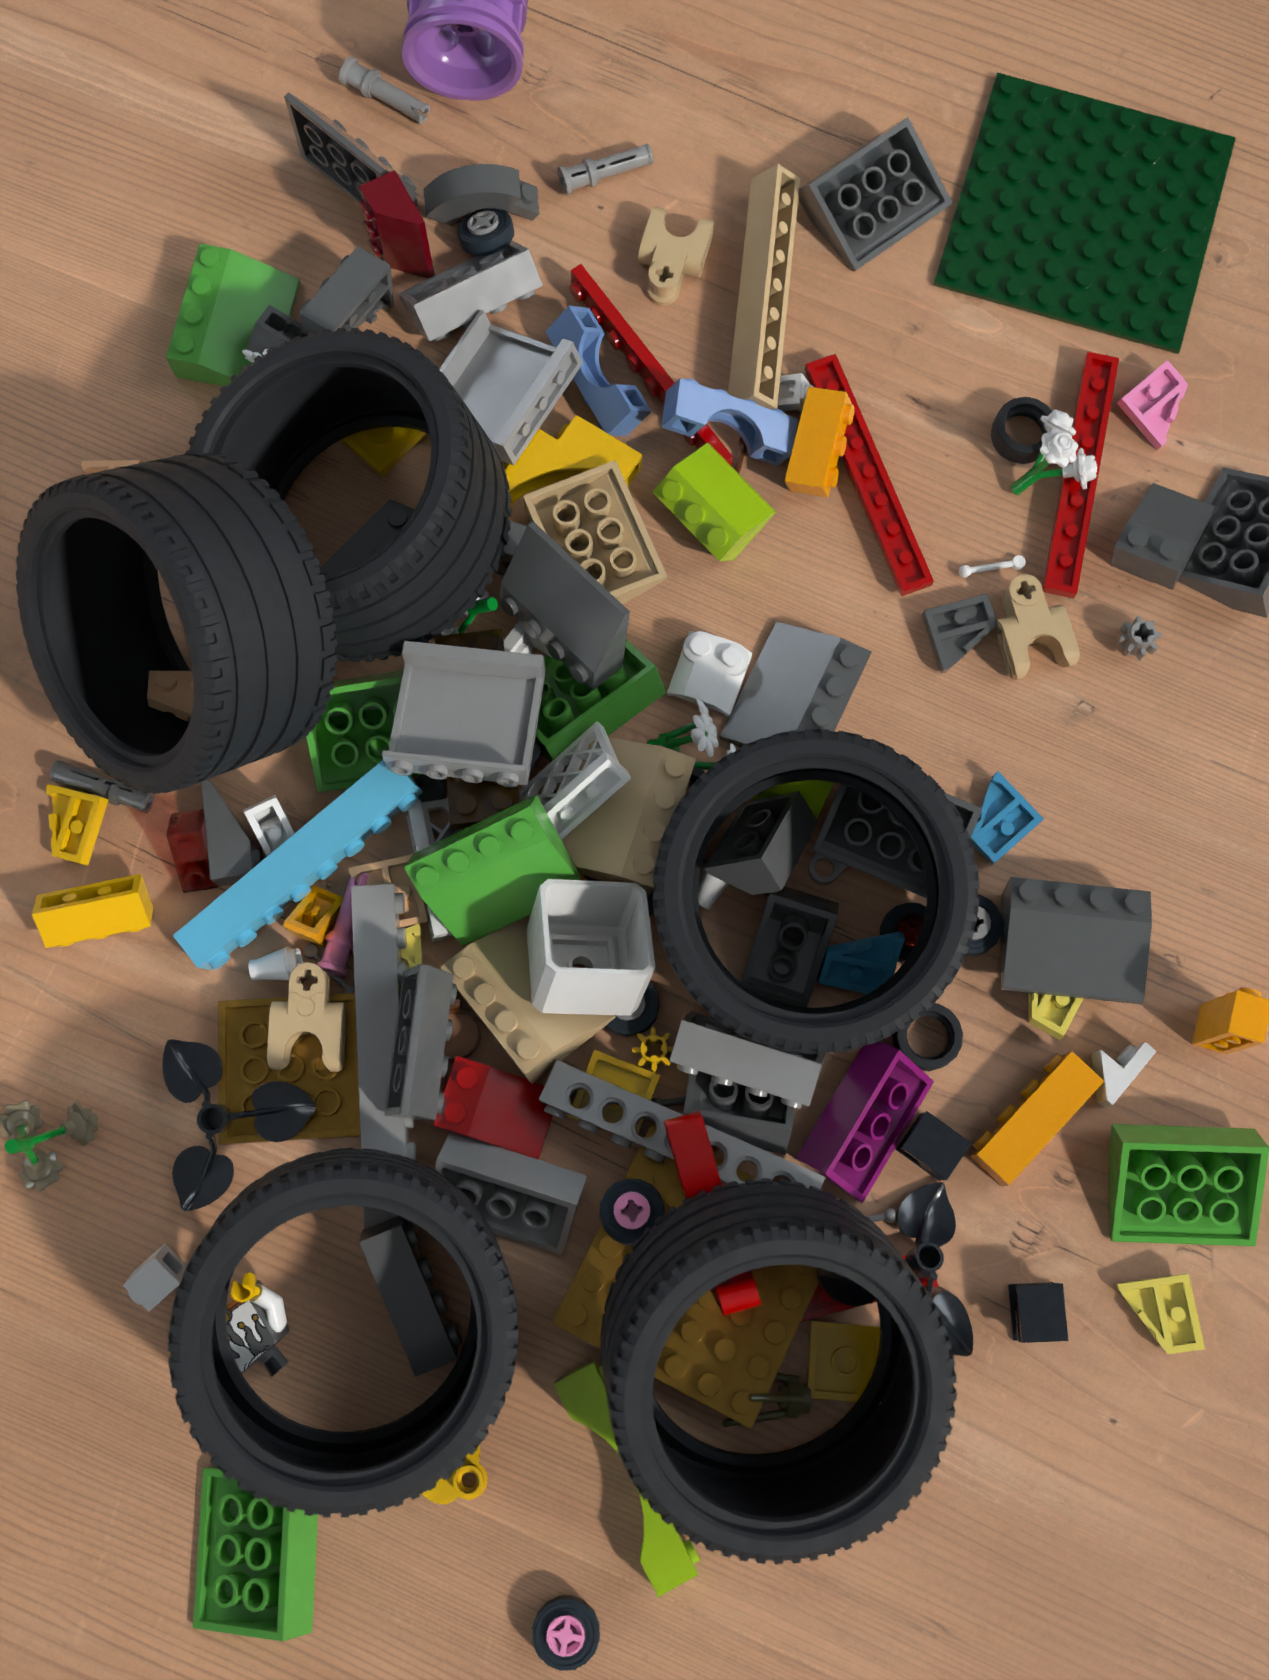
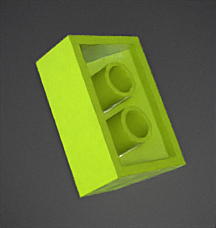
[653,443,776,561]

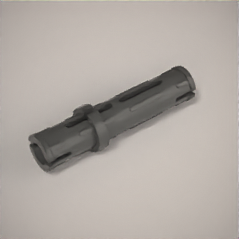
[50,760,155,813]

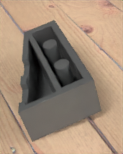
[300,246,394,336]

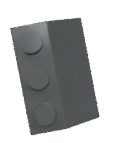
[704,791,818,895]

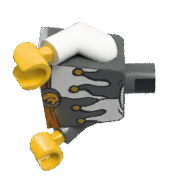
[169,1272,289,1377]

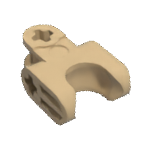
[638,206,714,306]
[995,574,1080,680]
[267,962,347,1072]

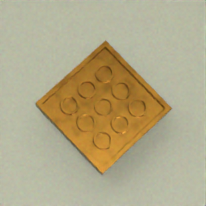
[218,993,361,1145]

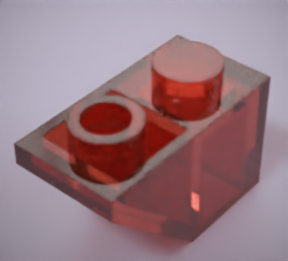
[166,809,218,893]

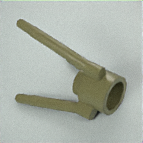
[722,1372,811,1427]

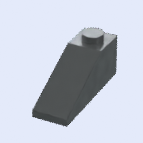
[201,779,263,886]

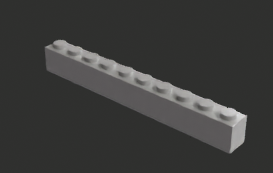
[351,884,419,1234]

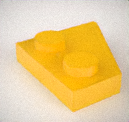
[46,784,109,866]

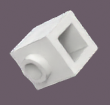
[123,1243,187,1312]

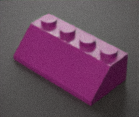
[795,1041,934,1203]

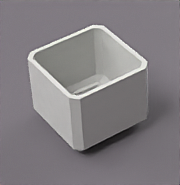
[526,879,655,1016]

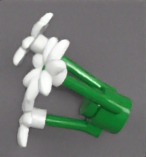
[647,699,736,770]

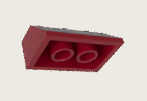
[358,170,435,279]

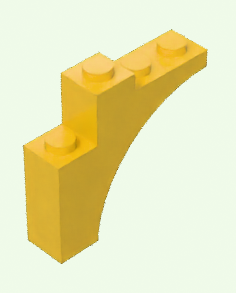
[503,415,642,506]

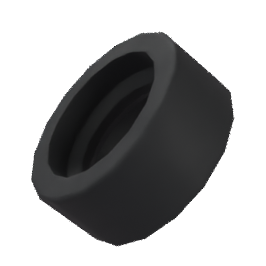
[991,397,1052,464]
[892,1003,963,1072]

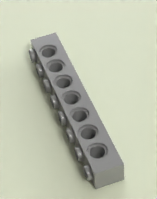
[539,1060,825,1190]

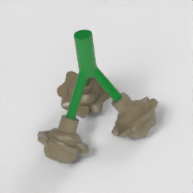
[0,1100,98,1191]

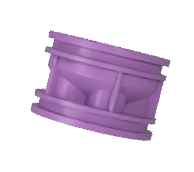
[402,0,528,101]

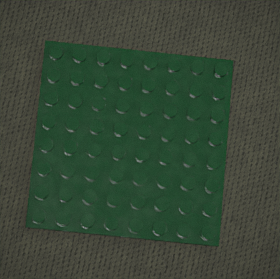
[933,72,1236,354]

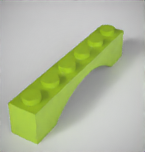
[554,1360,701,1597]

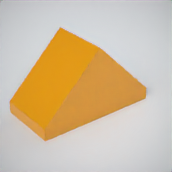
[283,885,344,948]

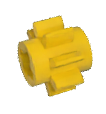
[632,1027,673,1073]

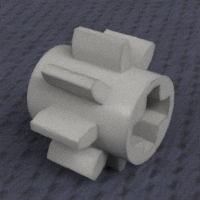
[1116,616,1162,661]

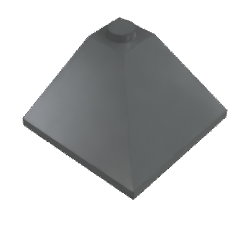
[683,1071,794,1154]

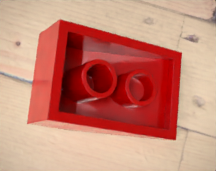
[433,1056,553,1160]

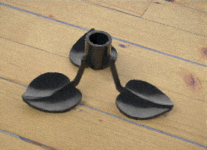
[162,1039,316,1211]
[817,1182,973,1357]

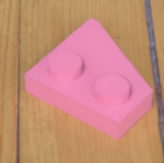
[1117,360,1188,450]

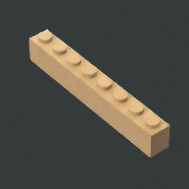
[728,164,800,409]

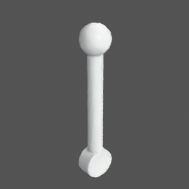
[958,555,1026,578]

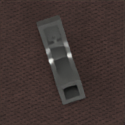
[424,164,539,226]

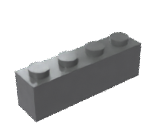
[359,1216,462,1377]

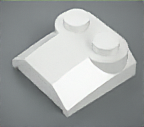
[667,631,752,717]

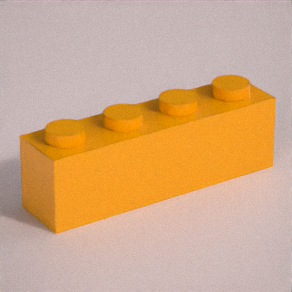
[970,1051,1104,1187]

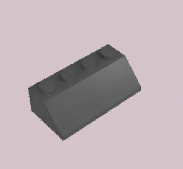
[384,964,457,1121]

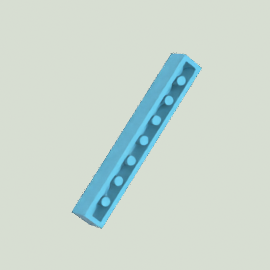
[173,759,423,970]

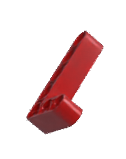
[664,1110,761,1316]

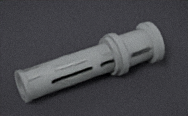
[339,56,430,124]
[557,144,653,195]

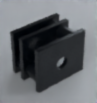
[895,1111,972,1182]
[1008,1282,1069,1343]

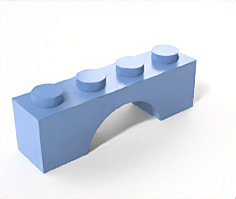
[546,306,651,436]
[661,378,797,466]

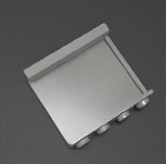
[440,310,583,465]
[382,641,546,787]

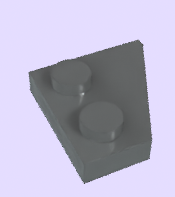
[922,594,998,674]

